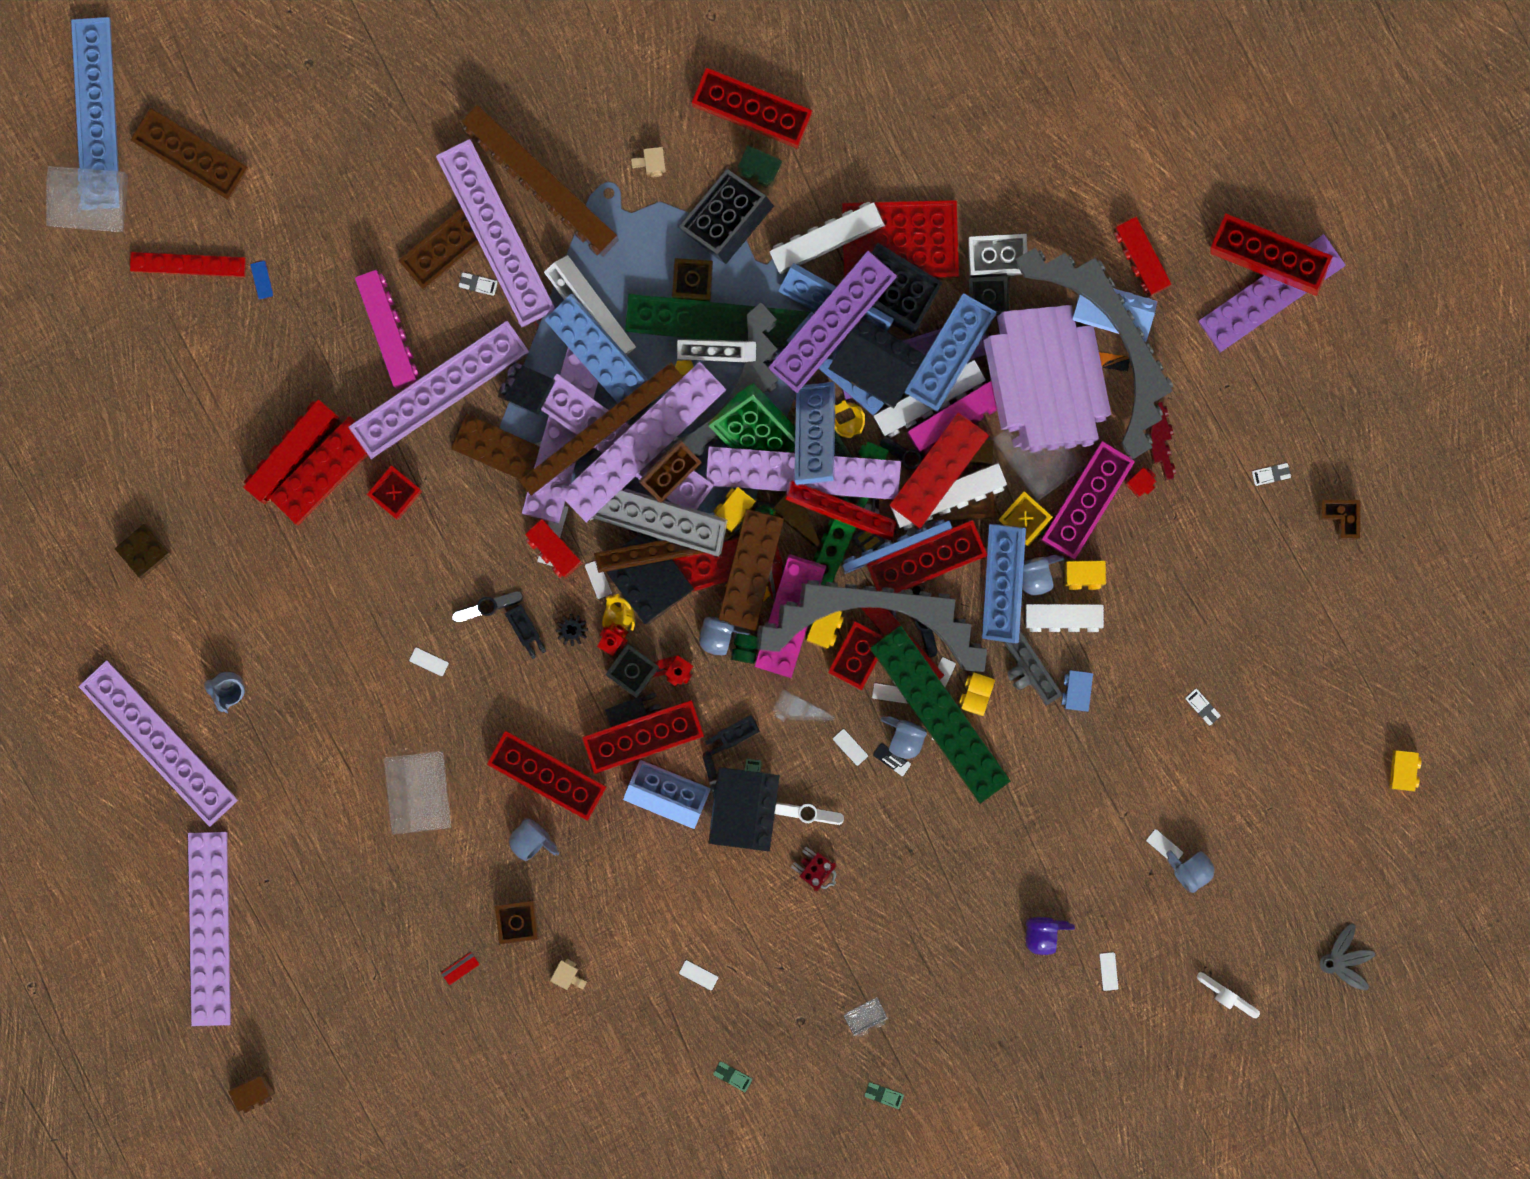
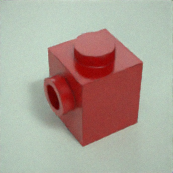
[1125,467,1157,498]

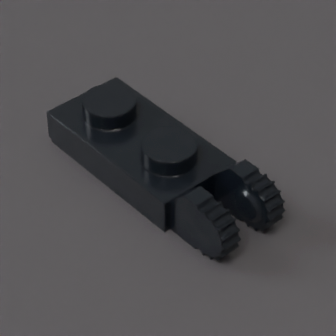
[504,604,546,659]
[605,693,661,727]
[705,715,760,756]

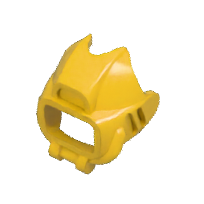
[835,400,865,438]
[602,594,635,631]

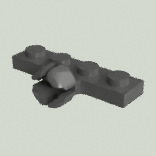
[1004,631,1063,706]

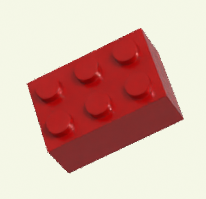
[525,519,583,579]
[828,622,884,691]

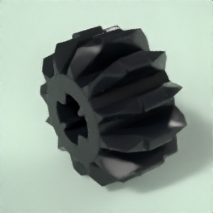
[555,614,588,647]

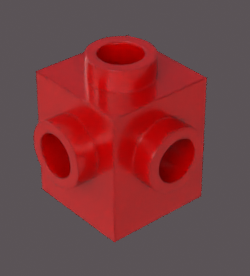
[597,622,628,656]
[664,655,694,686]

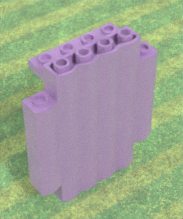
[984,305,1111,452]

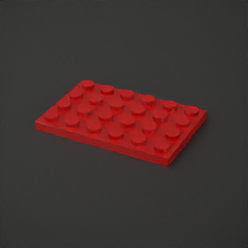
[842,200,959,278]

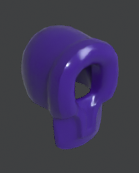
[1025,917,1075,955]

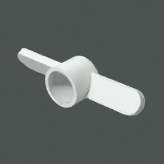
[775,802,844,825]
[1197,972,1260,1018]

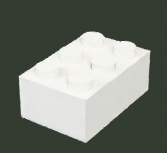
[968,234,1027,278]

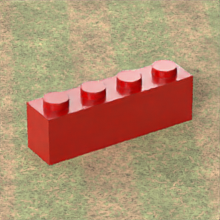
[1113,217,1171,297]

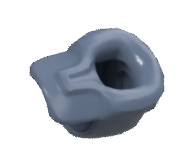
[1022,555,1065,595]
[699,616,750,655]
[204,672,245,713]
[880,716,927,759]
[509,818,559,861]
[1166,850,1214,893]

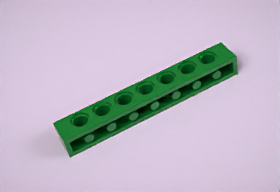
[813,442,889,585]

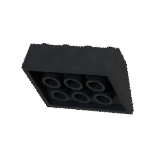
[679,169,774,264]
[871,243,943,335]
[828,317,926,409]
[606,533,695,625]
[708,767,780,852]

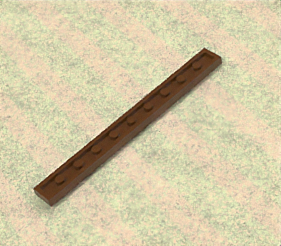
[519,362,683,496]

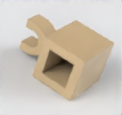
[631,147,666,177]
[550,959,587,990]

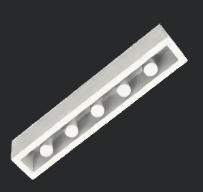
[769,202,885,274]
[544,255,636,355]
[874,360,986,438]
[891,463,1007,530]

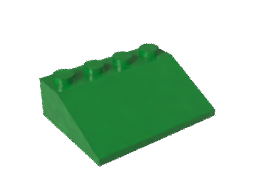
[708,383,795,453]

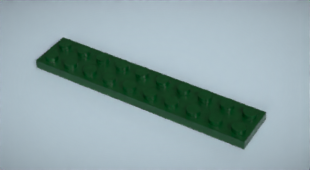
[625,294,815,348]
[869,625,1011,804]

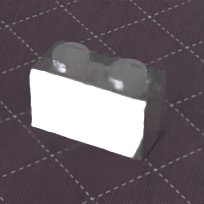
[843,997,888,1037]

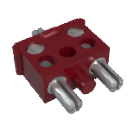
[791,847,837,892]

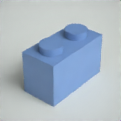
[1061,670,1093,712]

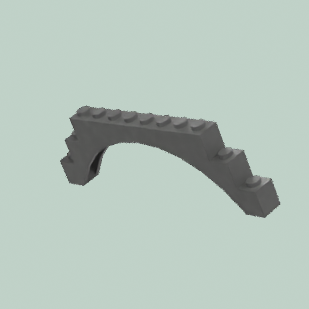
[1015,247,1173,460]
[589,303,778,478]
[756,580,987,672]

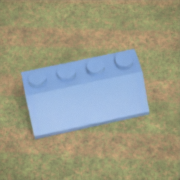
[1073,288,1157,342]
[623,760,711,829]

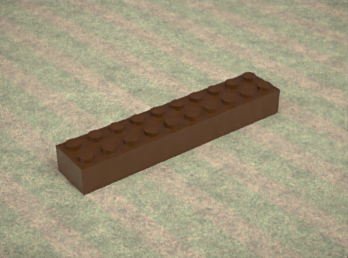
[461,105,619,257]

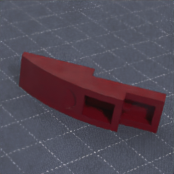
[1150,402,1176,481]

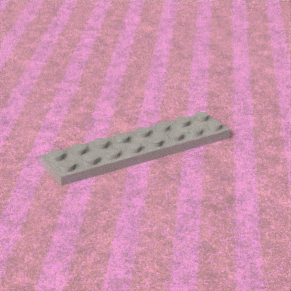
[576,488,728,557]

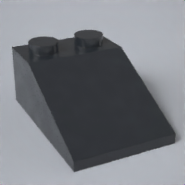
[497,363,556,415]

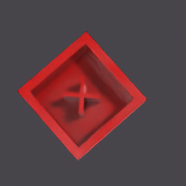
[367,465,423,520]

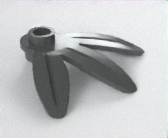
[1320,924,1375,990]

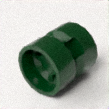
[730,633,757,664]

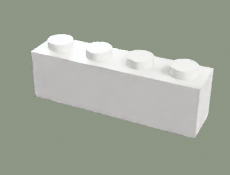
[677,339,756,362]
[1025,604,1103,632]

